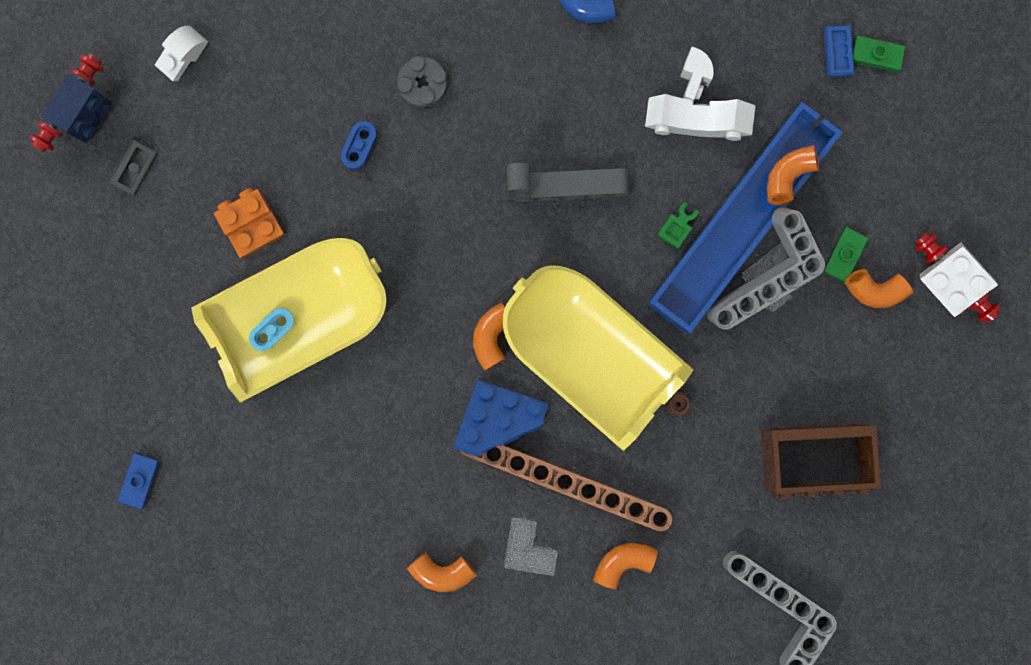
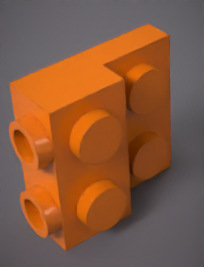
[213,188,285,259]

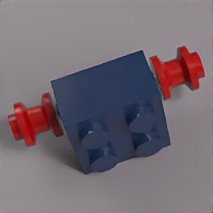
[29,53,112,153]

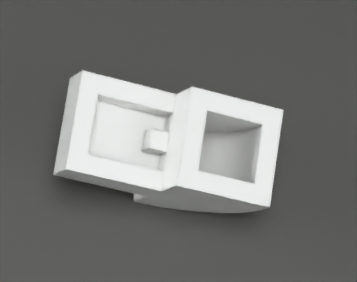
[155,26,208,81]
[680,47,713,101]

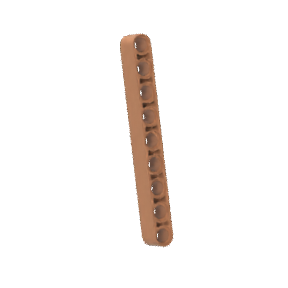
[461,445,672,531]

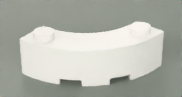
[645,94,755,141]

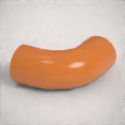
[767,145,819,205]
[844,269,913,308]
[473,302,505,371]
[593,543,658,589]
[406,552,477,592]

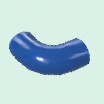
[559,0,616,24]

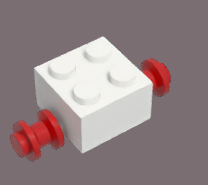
[914,232,1001,323]

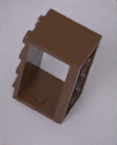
[761,424,881,498]

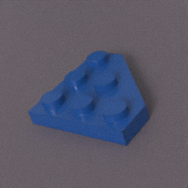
[453,380,549,457]

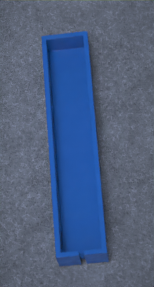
[646,102,842,334]

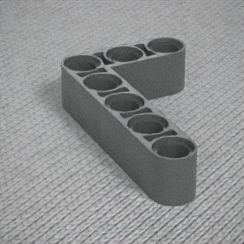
[506,163,630,202]

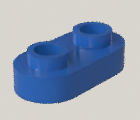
[341,121,377,170]

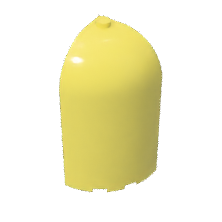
[191,238,386,403]
[503,266,693,451]

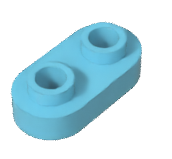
[249,308,295,351]

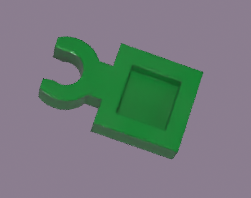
[657,202,698,250]

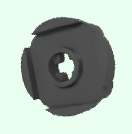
[397,56,447,108]

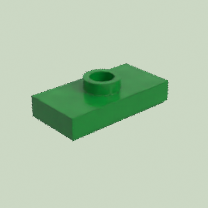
[852,36,905,72]
[823,227,868,283]

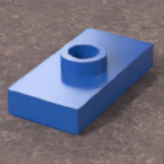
[824,25,854,78]
[117,453,160,509]

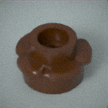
[666,392,691,417]

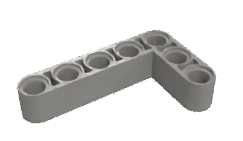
[707,207,825,329]
[723,551,837,665]

